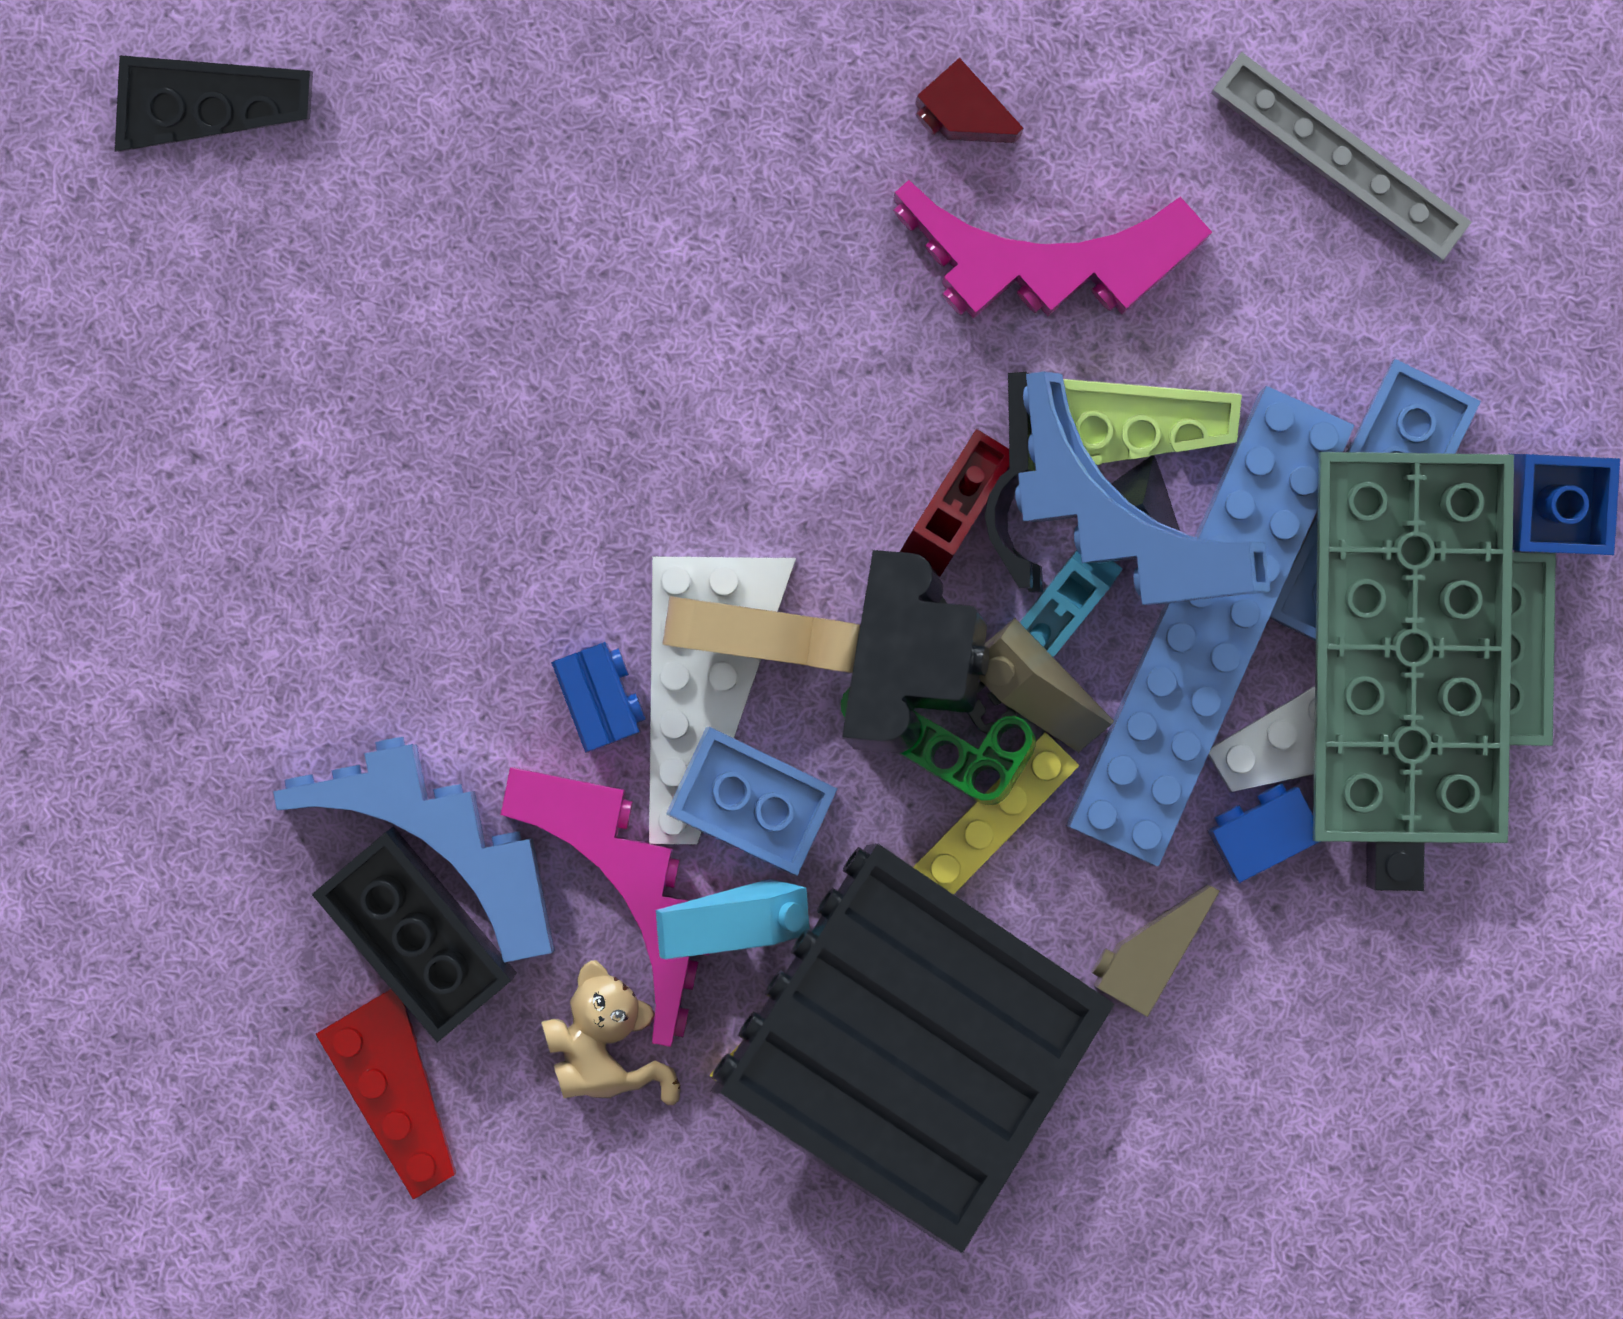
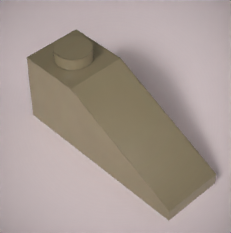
[979,618,1114,753]
[1092,885,1220,1017]

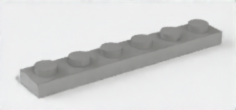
[1211,52,1472,263]

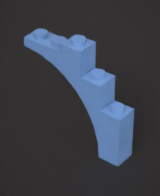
[1015,371,1270,605]
[273,737,555,963]

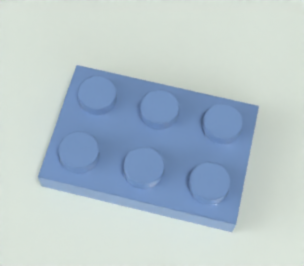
[666,727,837,876]

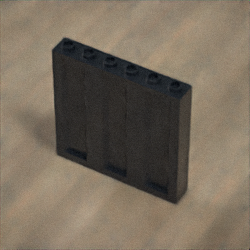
[711,843,1115,1253]

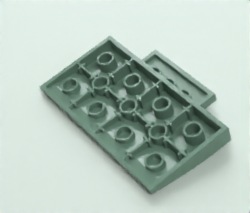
[1313,452,1556,843]

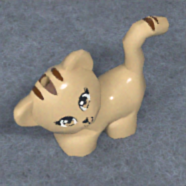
[541,960,680,1105]

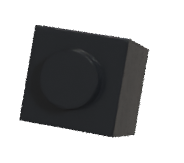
[1366,842,1425,891]

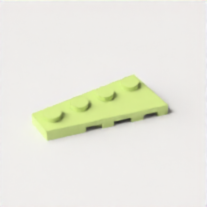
[1063,379,1242,465]

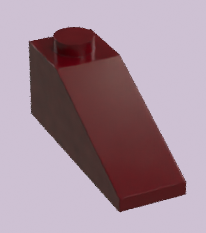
[900,428,1009,577]

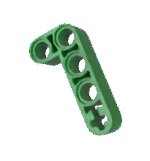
[841,687,1036,805]

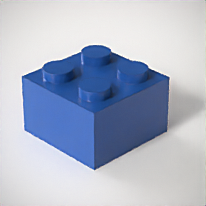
[1508,453,1620,555]

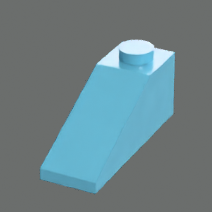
[1020,550,1123,657]
[656,879,810,959]

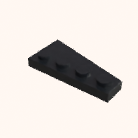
[114,55,313,152]

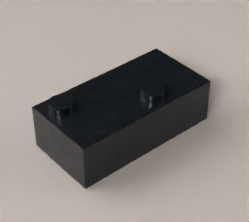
[311,826,517,1043]

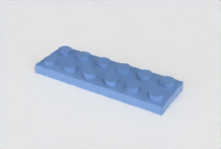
[1269,359,1481,641]

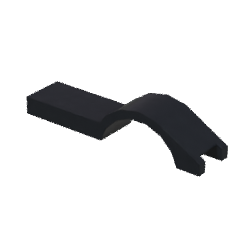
[985,372,1043,593]

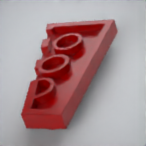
[316,989,456,1200]

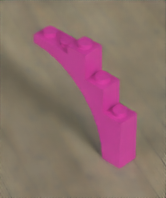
[893,180,1212,319]
[501,768,710,1047]

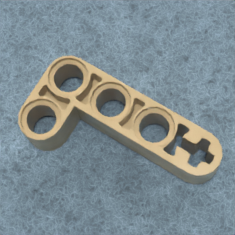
[662,596,860,673]

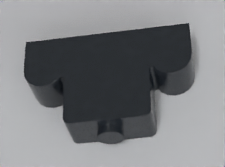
[842,550,989,753]

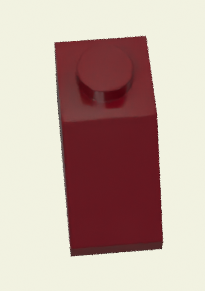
[915,57,1024,143]

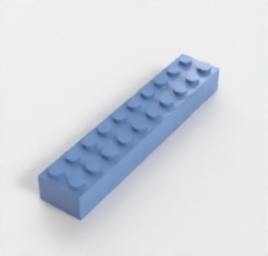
[1066,386,1355,867]

